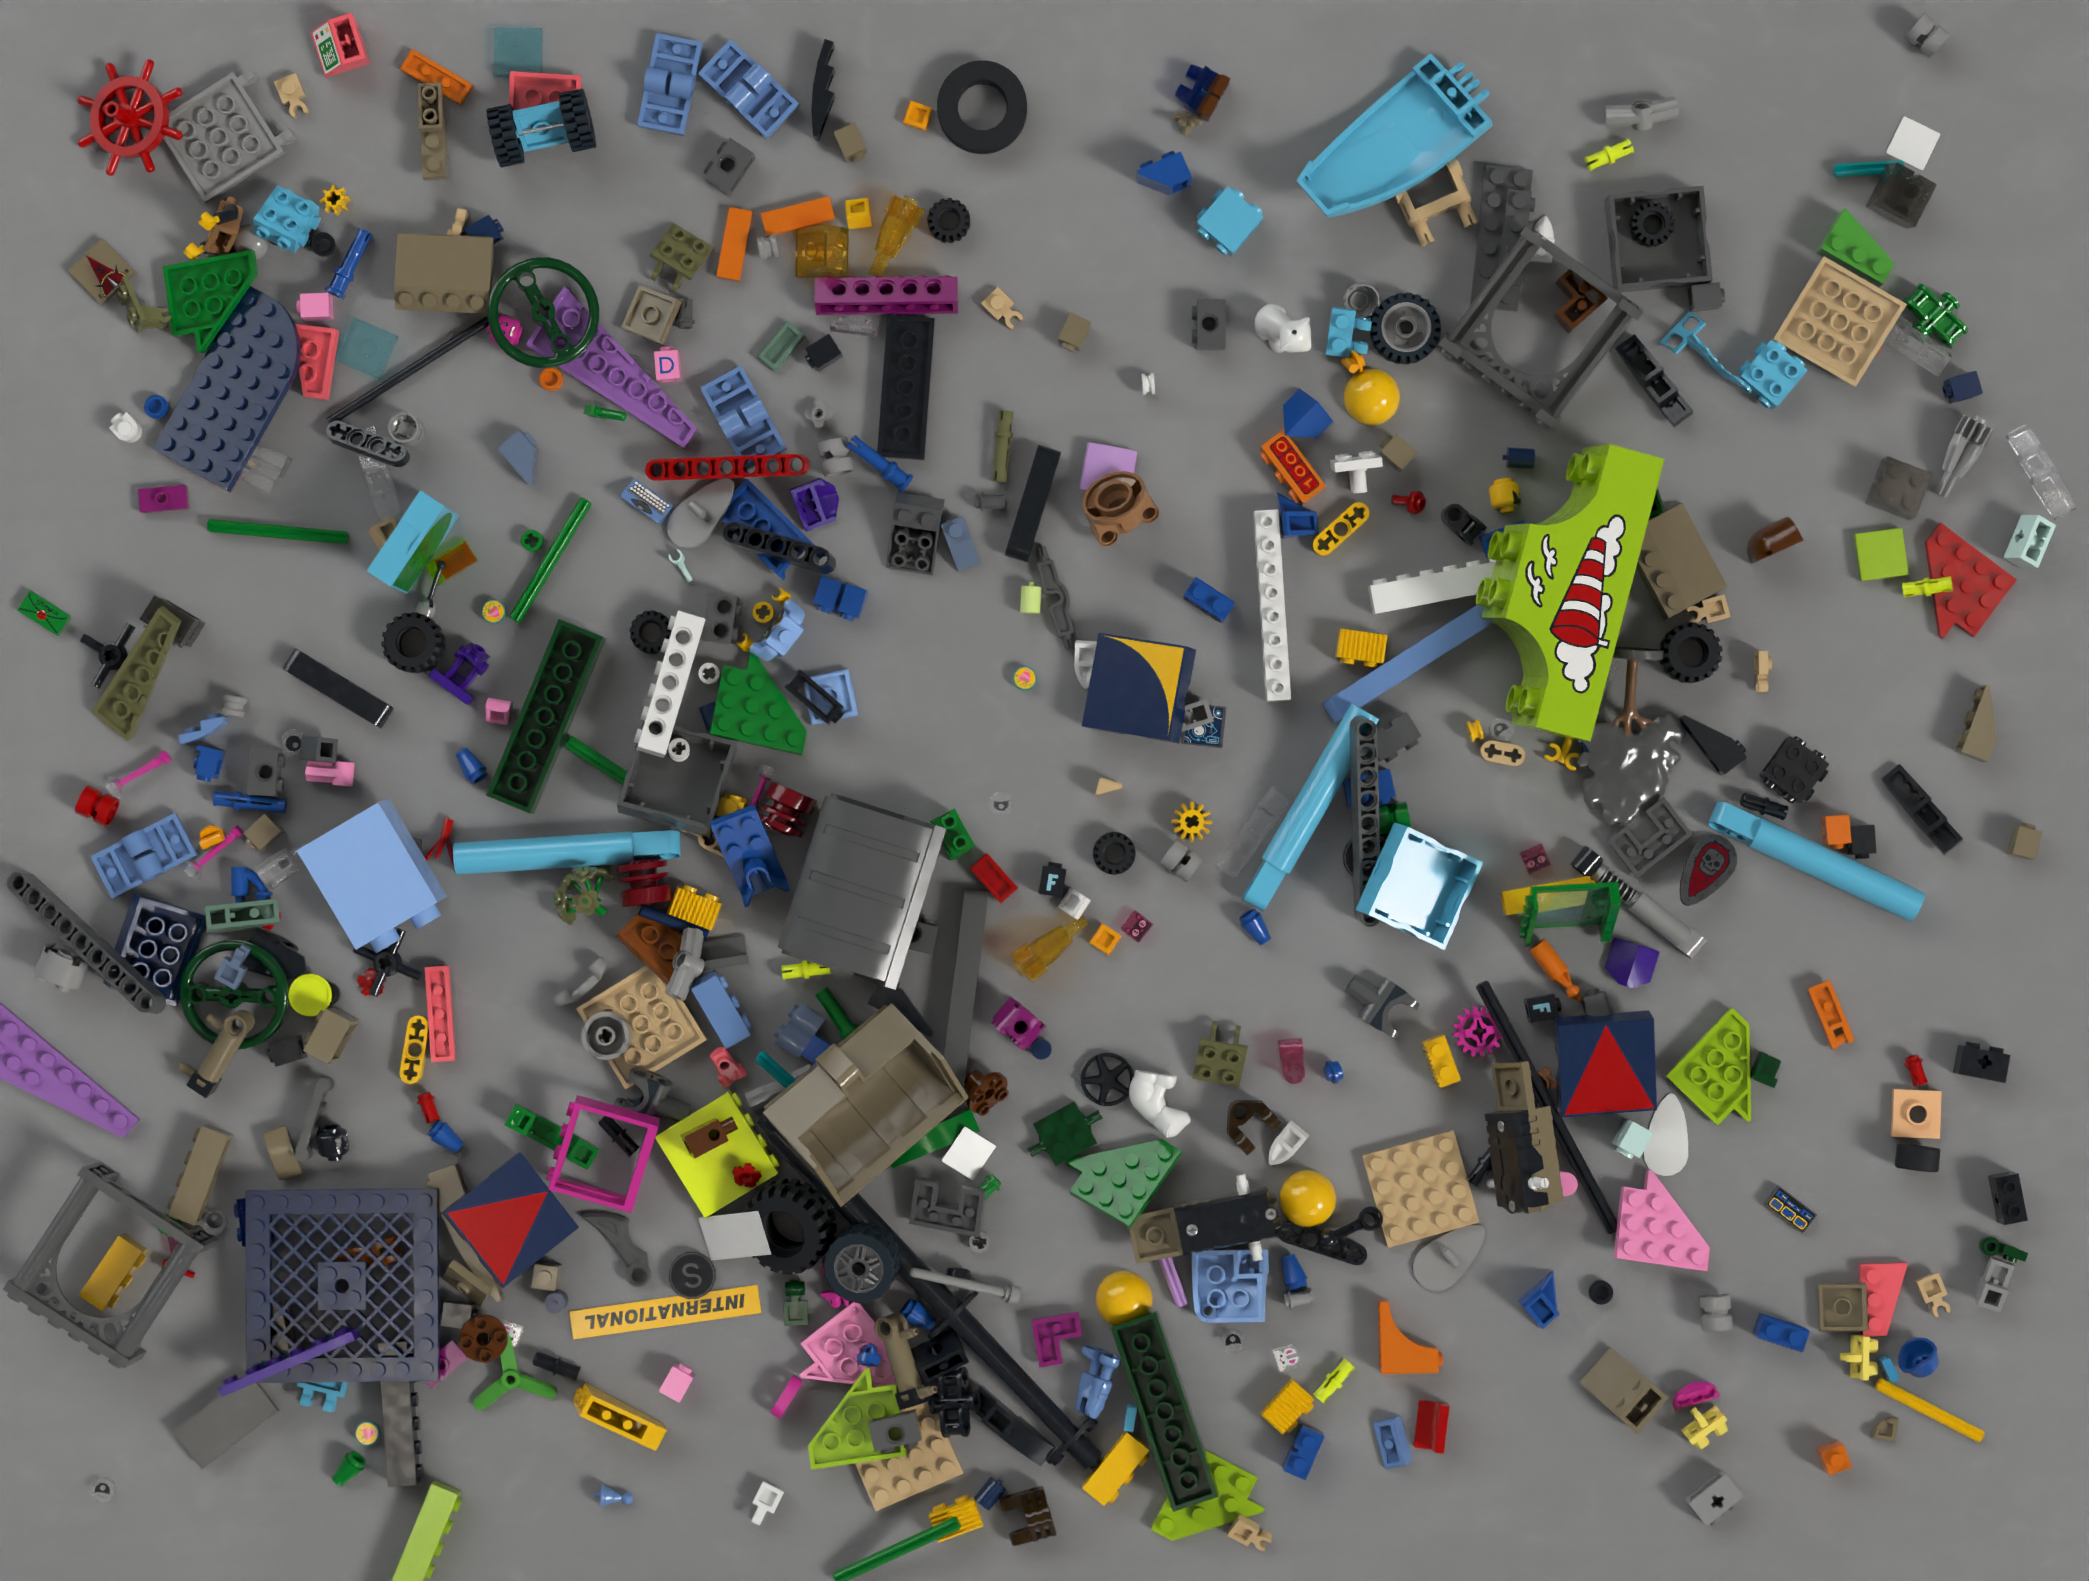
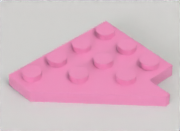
[1614,1170,1710,1272]
[799,1302,898,1389]

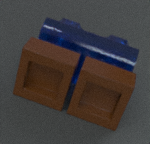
[1175,64,1231,122]

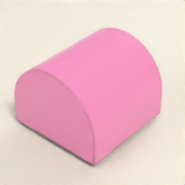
[485,698,513,725]
[1559,1170,1578,1196]

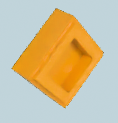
[903,100,933,131]
[1089,923,1122,955]

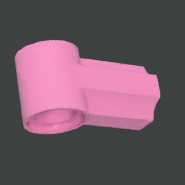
[305,761,355,787]

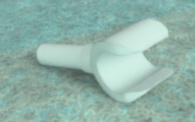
[669,549,693,582]

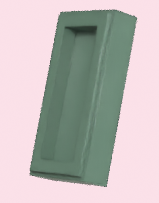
[757,321,806,373]

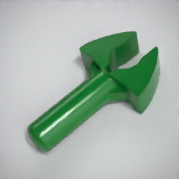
[583,405,627,421]

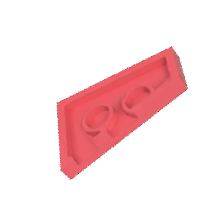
[509,71,582,110]
[295,324,339,401]
[1858,1262,1908,1336]

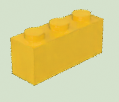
[79,1233,148,1311]
[1082,1431,1150,1506]

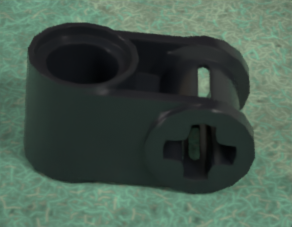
[1441,504,1487,546]

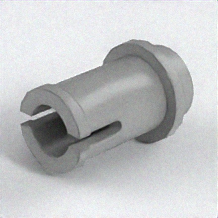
[1283,1288,1314,1309]

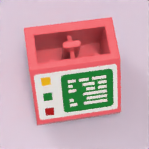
[311,13,371,78]

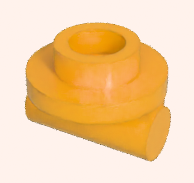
[1341,350,1365,373]
[199,825,225,850]

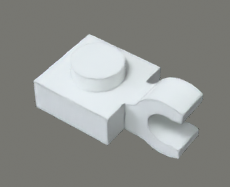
[751,1480,784,1526]

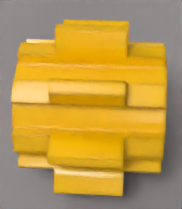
[320,185,351,216]

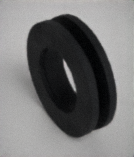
[937,60,1027,154]

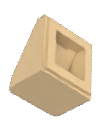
[369,517,397,551]
[1095,778,1122,796]

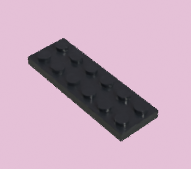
[877,314,935,461]

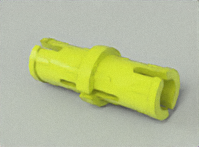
[1584,139,1634,171]
[1902,576,1953,598]
[781,960,831,980]
[1313,1358,1355,1404]

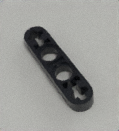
[326,420,410,467]
[1277,1221,1367,1265]

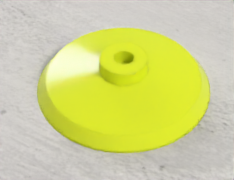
[288,974,332,1016]

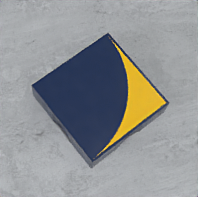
[1082,633,1196,744]

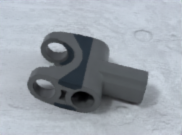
[1344,974,1420,1039]
[614,1068,691,1122]

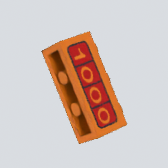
[1259,429,1326,505]

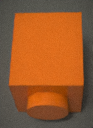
[1820,814,1852,849]
[1816,1441,1852,1475]

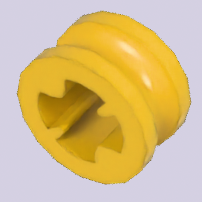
[753,602,774,623]
[1466,719,1484,742]

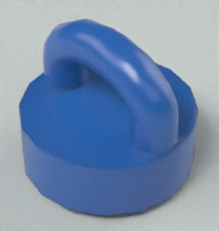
[857,1343,881,1367]

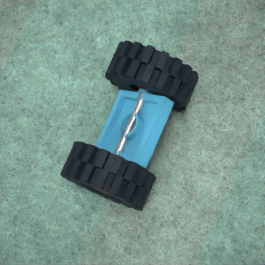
[486,89,596,168]

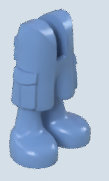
[1075,1345,1122,1419]

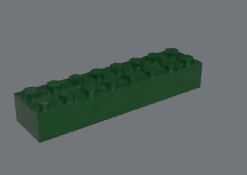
[486,619,606,814]
[1111,1311,1220,1512]

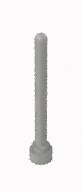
[909,1268,1021,1305]

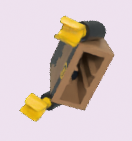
[184,197,243,260]

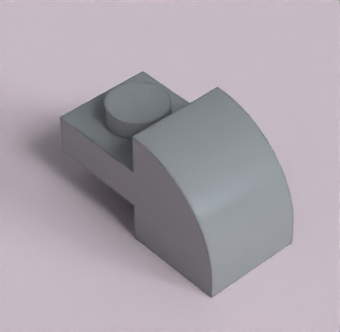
[1976,1256,2015,1313]

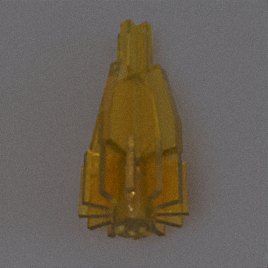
[869,195,925,277]
[1011,915,1089,982]

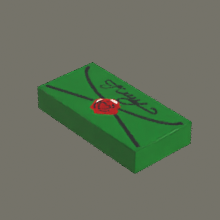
[17,590,72,636]

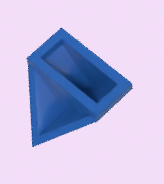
[1283,388,1333,439]
[1277,492,1319,539]
[1518,1271,1560,1329]

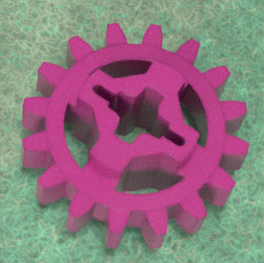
[1452,1005,1503,1057]

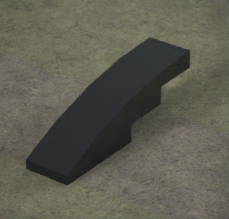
[811,39,836,141]
[1615,334,1693,427]
[1881,764,1963,855]

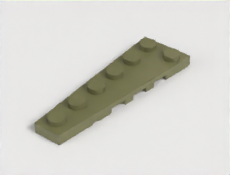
[91,606,182,741]

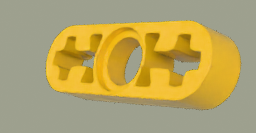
[1312,502,1369,556]
[399,1015,429,1084]

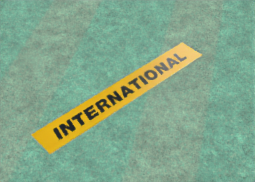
[569,1285,761,1340]

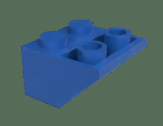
[1136,151,1192,196]

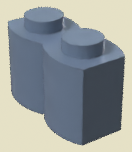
[774,1003,826,1058]

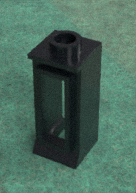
[785,669,844,725]

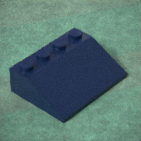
[103,893,206,1007]

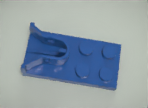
[721,479,816,580]
[709,804,790,908]

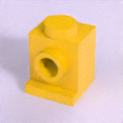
[717,793,748,817]

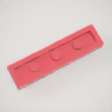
[424,965,456,1062]

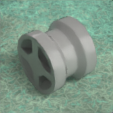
[757,234,780,260]
[220,695,247,717]

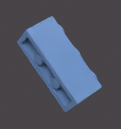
[691,970,752,1049]

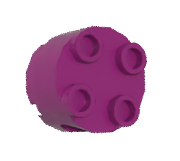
[991,996,1046,1050]

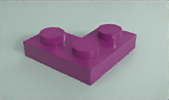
[1031,1311,1082,1368]

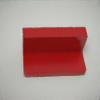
[1413,1400,1450,1454]

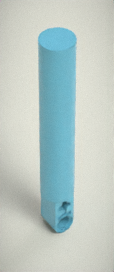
[1242,703,1379,911]
[1708,802,1925,922]
[453,830,681,875]

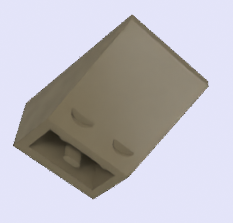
[1579,1347,1669,1434]

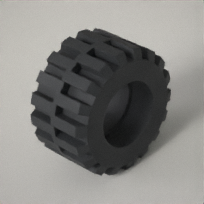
[381,612,445,673]
[1659,622,1723,683]

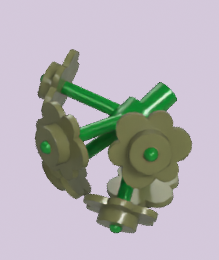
[553,866,615,925]

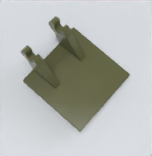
[650,223,714,293]
[117,275,171,333]
[1192,1021,1248,1087]

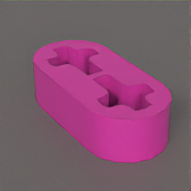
[770,1375,803,1419]

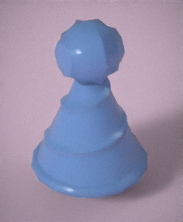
[595,1484,634,1507]

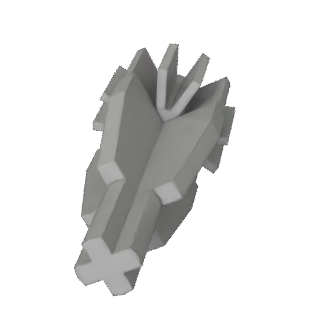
[1934,415,1995,498]

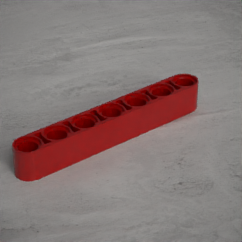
[645,454,810,481]

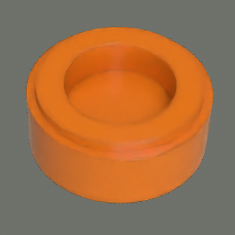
[539,367,564,392]

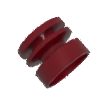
[758,781,817,838]
[617,859,672,907]

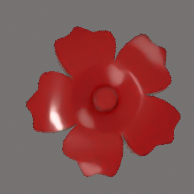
[357,968,386,996]
[732,1163,762,1188]

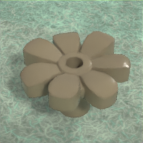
[1173,111,1203,135]

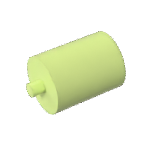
[1020,582,1041,614]

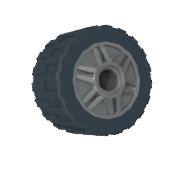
[823,1223,901,1303]

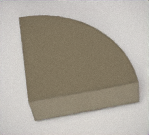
[1870,1417,1899,1442]

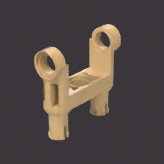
[1393,157,1478,247]

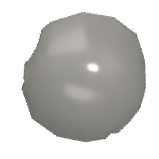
[233,224,268,260]
[1343,282,1380,317]

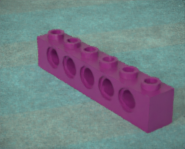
[815,275,958,315]

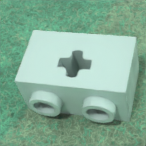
[2003,515,2056,568]
[1612,1118,1654,1159]

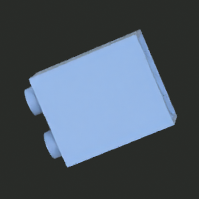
[297,798,447,953]

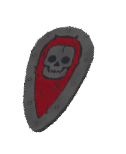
[1679,834,1737,906]

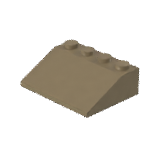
[394,232,494,314]
[1636,503,1727,620]

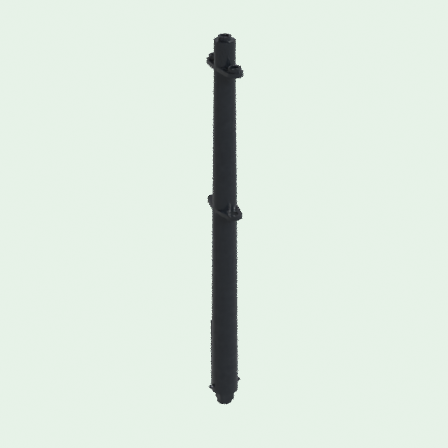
[757,1116,1102,1470]

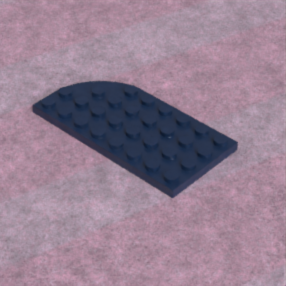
[152,286,301,493]

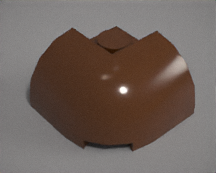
[1747,517,1804,564]

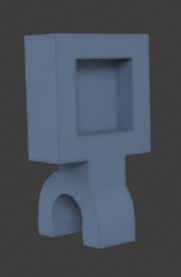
[214,944,251,990]

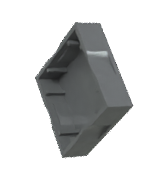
[1605,186,1713,293]
[617,721,737,838]

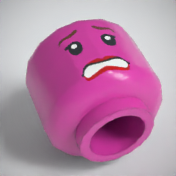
[486,314,523,345]

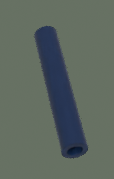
[638,905,709,940]

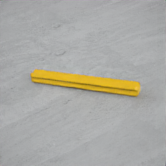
[1875,1378,1985,1442]

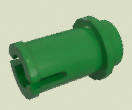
[978,1174,1001,1200]

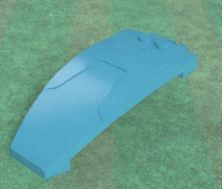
[1296,53,1493,218]

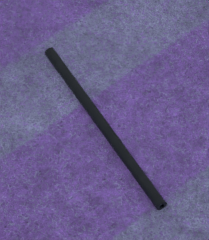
[326,317,489,423]

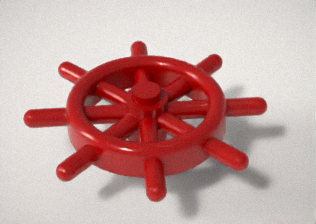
[77,59,183,176]

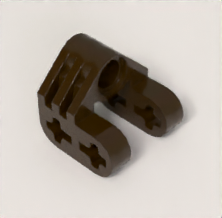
[1227,1100,1283,1156]
[999,1486,1057,1546]

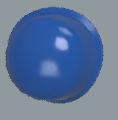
[1898,1337,1939,1378]

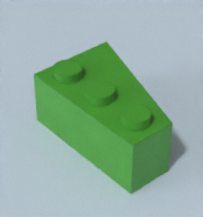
[1816,208,1895,288]

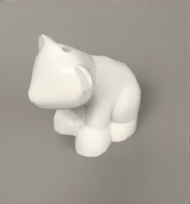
[1254,303,1311,353]
[1129,1070,1191,1138]

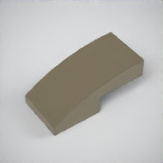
[263,1125,303,1181]

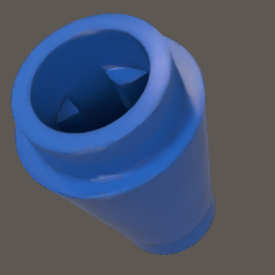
[456,748,488,785]
[1239,909,1271,945]
[427,1120,464,1153]
[1281,1254,1308,1291]
[900,1298,936,1331]

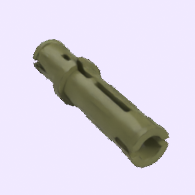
[992,410,1014,483]

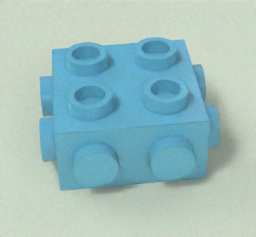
[253,185,321,253]
[1196,186,1264,257]
[1738,340,1808,409]

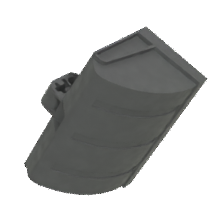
[778,793,946,990]

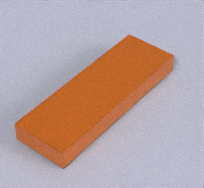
[400,49,474,106]
[761,196,835,237]
[716,207,753,282]

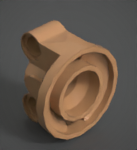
[1082,471,1160,547]

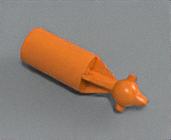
[1528,938,1582,1002]

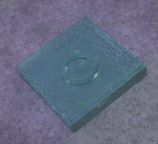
[494,28,543,77]
[335,317,398,380]

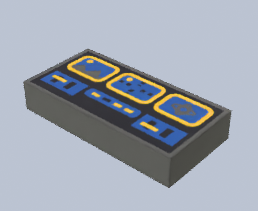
[1764,1185,1817,1234]

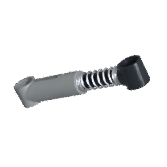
[1570,846,1707,960]

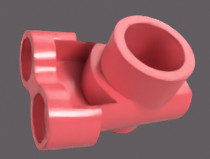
[710,1047,747,1087]

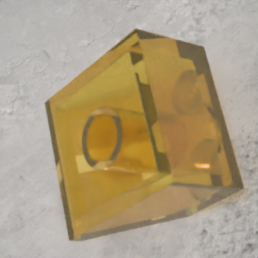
[795,224,849,278]

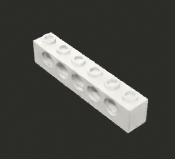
[634,611,705,758]

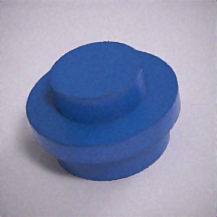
[144,395,169,419]
[1323,1060,1343,1084]

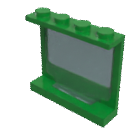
[1519,882,1621,947]

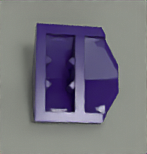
[790,478,839,532]
[1604,938,1660,988]

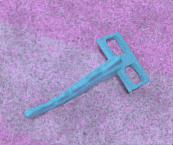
[1660,312,1745,387]

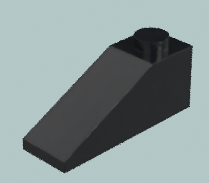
[1679,715,1747,775]
[868,981,934,1037]

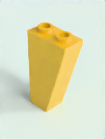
[1500,876,1595,915]
[573,1382,667,1451]

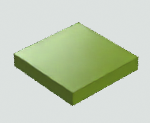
[1854,528,1909,581]

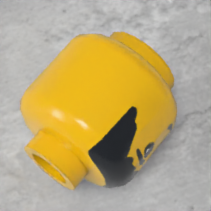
[1489,478,1521,514]

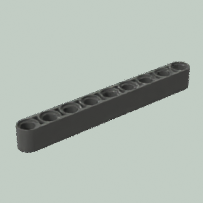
[1350,715,1380,927]
[7,872,166,1014]
[944,888,989,1089]

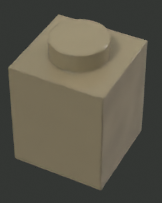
[833,122,868,163]
[1058,313,1091,352]
[1379,434,1418,472]
[244,814,285,851]
[2007,823,2042,860]
[531,1261,562,1291]

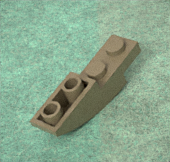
[417,82,448,181]

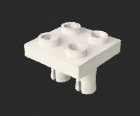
[1330,451,1383,494]

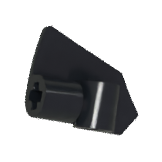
[242,928,307,980]

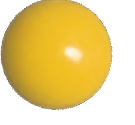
[1343,369,1400,425]
[1279,1170,1336,1227]
[1096,1271,1153,1327]

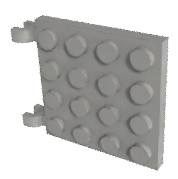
[164,68,297,204]

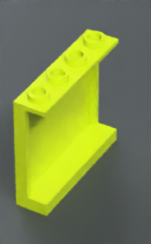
[655,1090,780,1218]

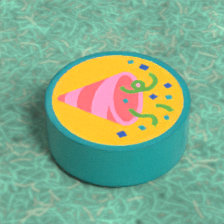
[481,600,506,624]
[1013,666,1037,690]
[355,1420,380,1446]

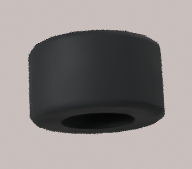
[1895,1144,1940,1172]

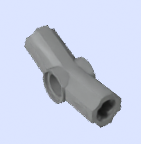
[1606,96,1679,131]
[665,928,704,1001]

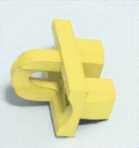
[1840,1334,1878,1380]
[1681,1405,1728,1449]

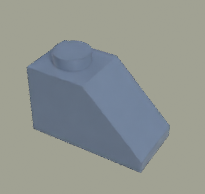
[498,430,538,487]
[941,516,980,571]

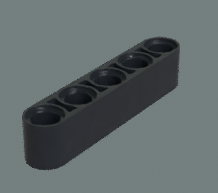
[1005,445,1061,562]
[723,522,836,574]
[282,648,394,729]

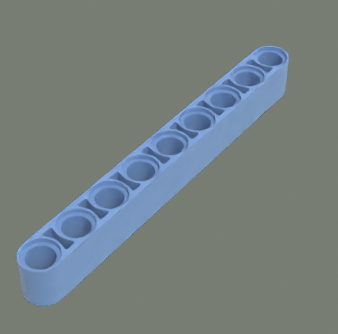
[1322,605,1493,724]

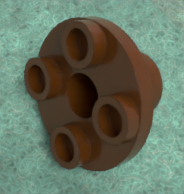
[964,1070,1009,1116]
[459,1314,508,1363]

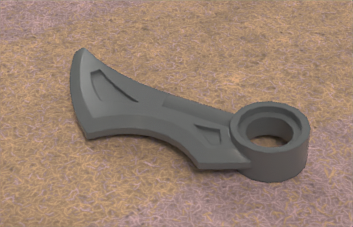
[582,1213,651,1287]

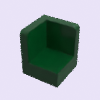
[1750,1051,1781,1088]

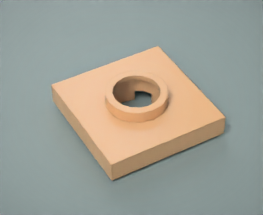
[1891,1089,1942,1139]

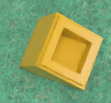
[845,198,872,229]

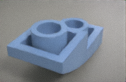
[178,713,229,745]

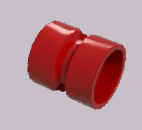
[75,785,120,827]

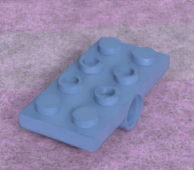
[637,33,703,136]
[698,39,800,140]
[700,365,787,471]
[90,813,199,899]

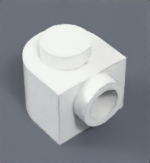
[109,412,142,443]

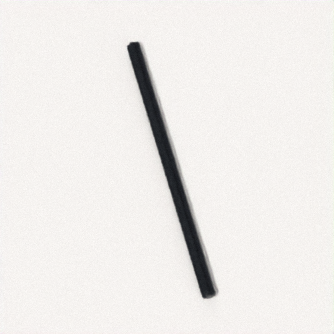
[1476,981,1617,1234]

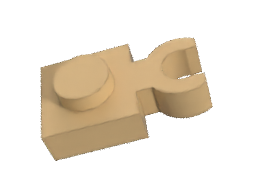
[274,73,309,119]
[447,208,469,236]
[981,287,1023,330]
[1685,594,1731,624]
[1754,651,1772,692]
[1915,1272,1950,1318]
[1227,1514,1272,1551]

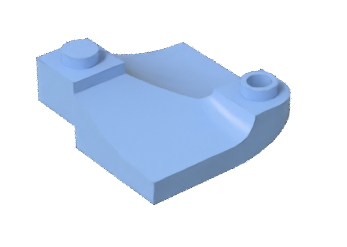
[1192,1249,1269,1323]

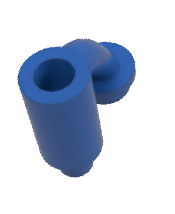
[231,867,273,903]

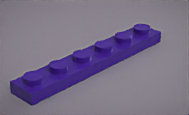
[218,1327,359,1397]

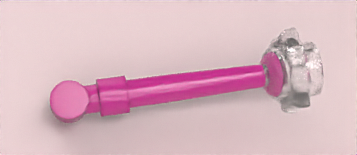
[105,751,171,797]
[749,763,779,807]
[183,825,243,880]

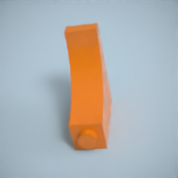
[1378,1299,1443,1374]

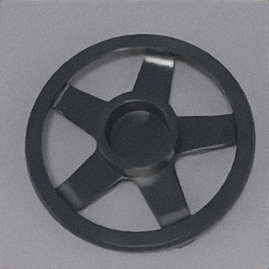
[1081,1053,1134,1106]

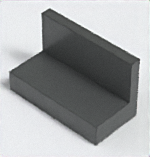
[700,935,749,971]

